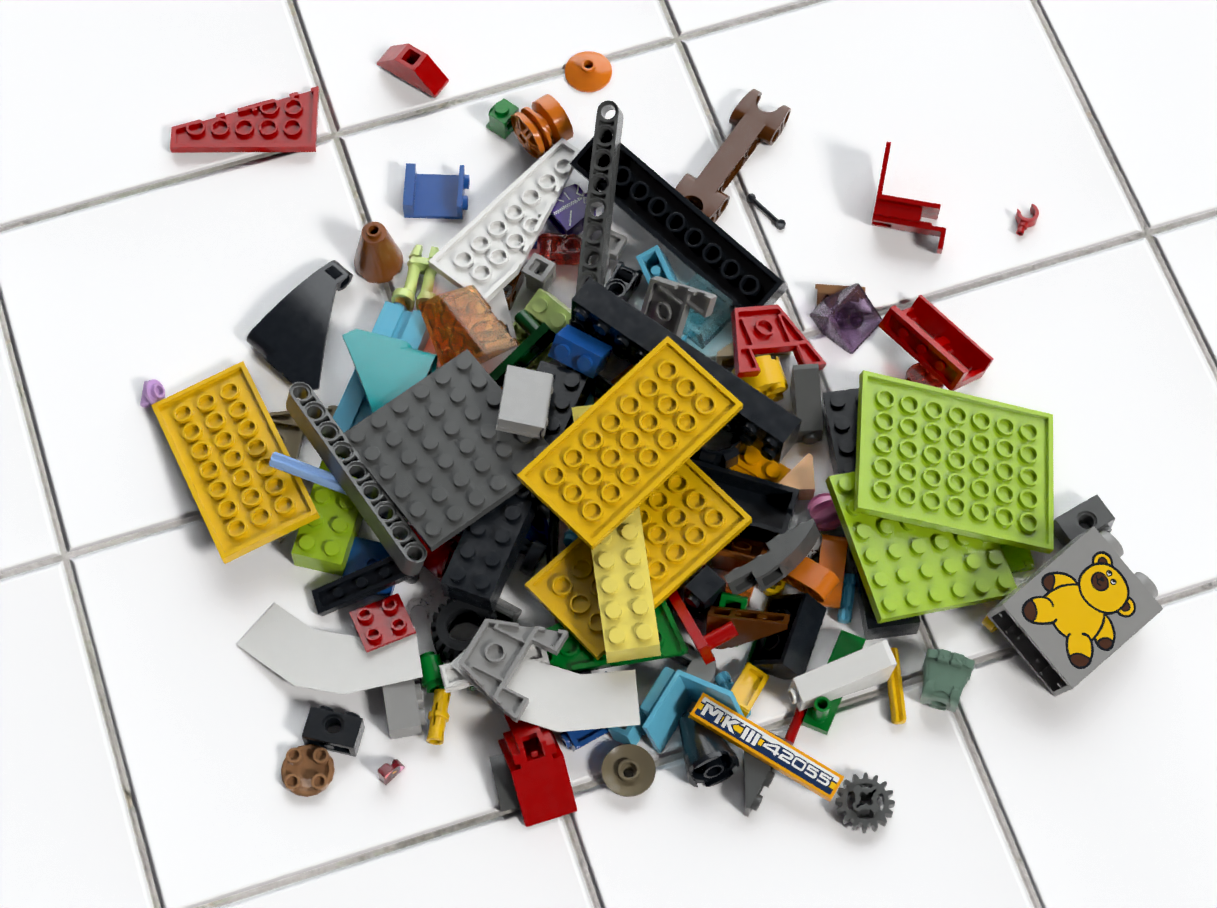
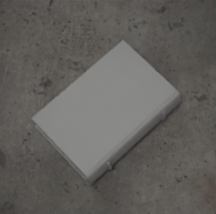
[495,365,554,439]

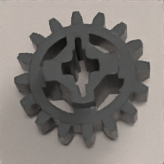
[835,772,895,833]

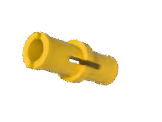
[426,689,451,745]

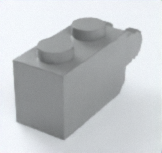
[382,679,426,739]

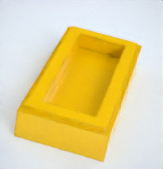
[730,662,770,717]

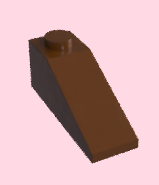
[706,605,790,649]

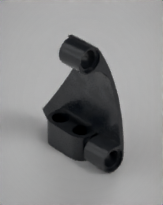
[246,260,354,390]

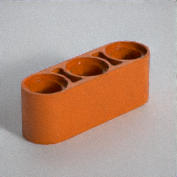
[818,534,848,609]
[782,557,840,603]

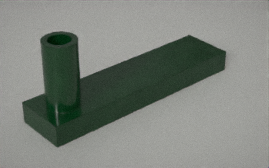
[489,309,556,389]

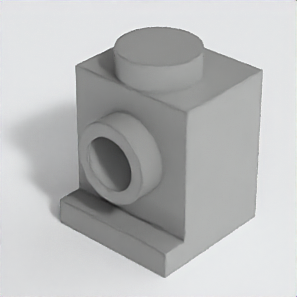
[521,252,556,293]

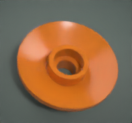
[565,51,612,92]

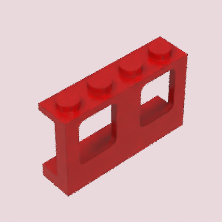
[878,295,994,391]

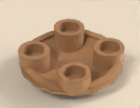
[281,744,335,797]

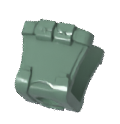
[920,649,975,712]

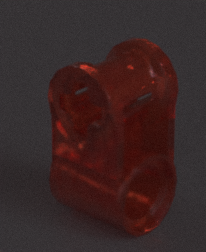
[538,233,582,266]

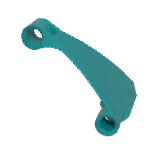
[342,329,438,413]

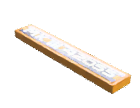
[689,692,844,802]

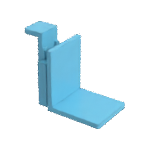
[607,667,745,754]

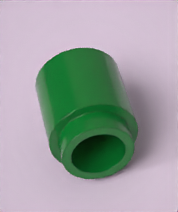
[420,651,445,693]

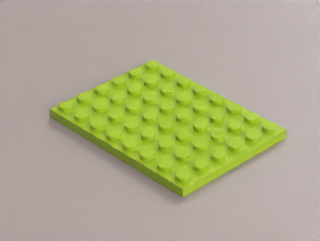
[854,370,1054,554]

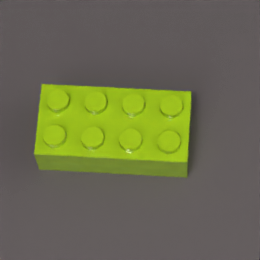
[291,461,363,576]

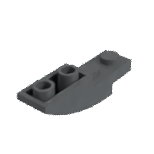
[724,518,820,595]

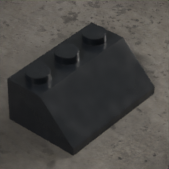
[745,593,827,680]

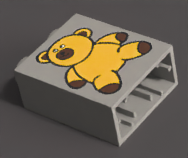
[986,526,1163,696]

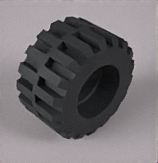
[430,598,497,663]

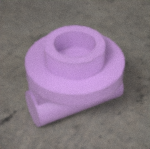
[140,379,165,408]

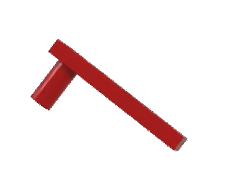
[668,590,739,665]

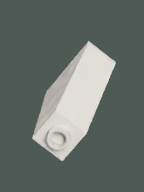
[788,639,897,711]

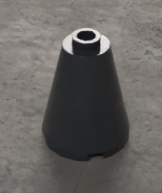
[678,710,739,787]

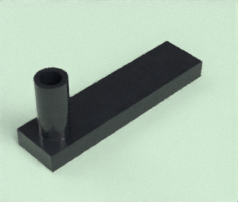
[311,556,420,617]

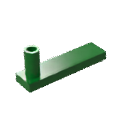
[802,630,866,735]

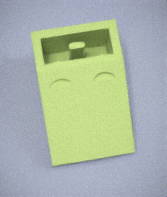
[513,288,571,371]

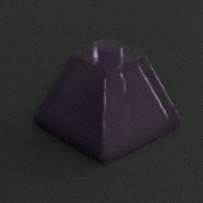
[810,283,882,354]

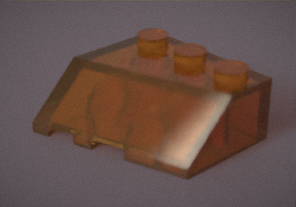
[418,285,520,366]

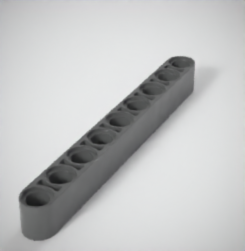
[576,100,624,293]
[286,382,427,576]

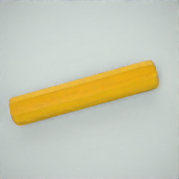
[887,647,907,725]

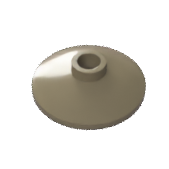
[601,744,656,797]

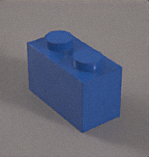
[548,324,613,379]

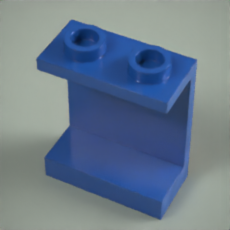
[403,163,470,220]

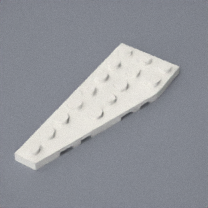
[428,138,580,307]

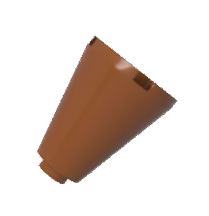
[354,222,404,284]

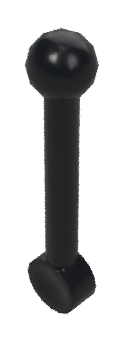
[747,193,786,230]

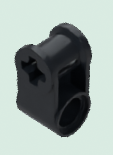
[605,261,643,302]

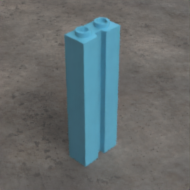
[333,301,434,433]

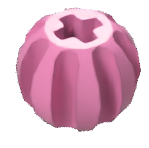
[807,493,841,531]

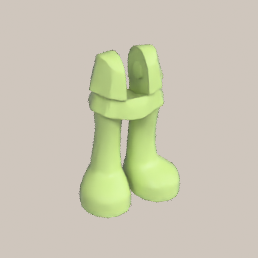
[391,244,440,312]

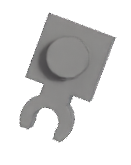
[590,230,627,271]

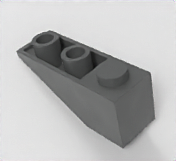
[743,729,786,817]

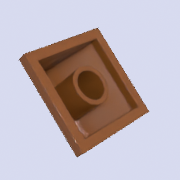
[710,535,769,572]

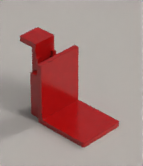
[871,141,947,254]
[498,713,577,827]

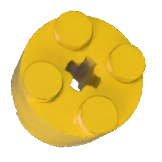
[731,355,788,402]

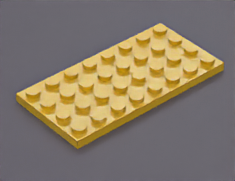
[517,336,743,550]
[151,361,320,564]
[525,459,752,660]

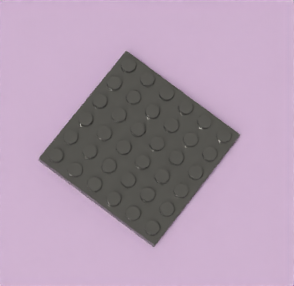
[344,349,549,551]

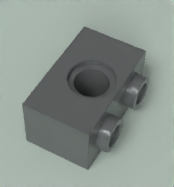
[1054,494,1116,547]

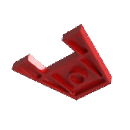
[731,304,827,378]

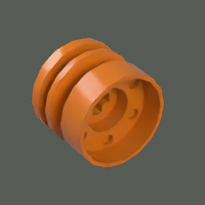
[511,94,574,159]

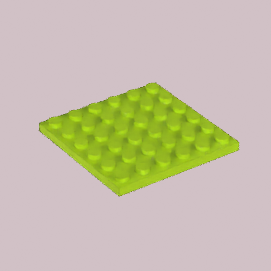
[825,472,1017,623]

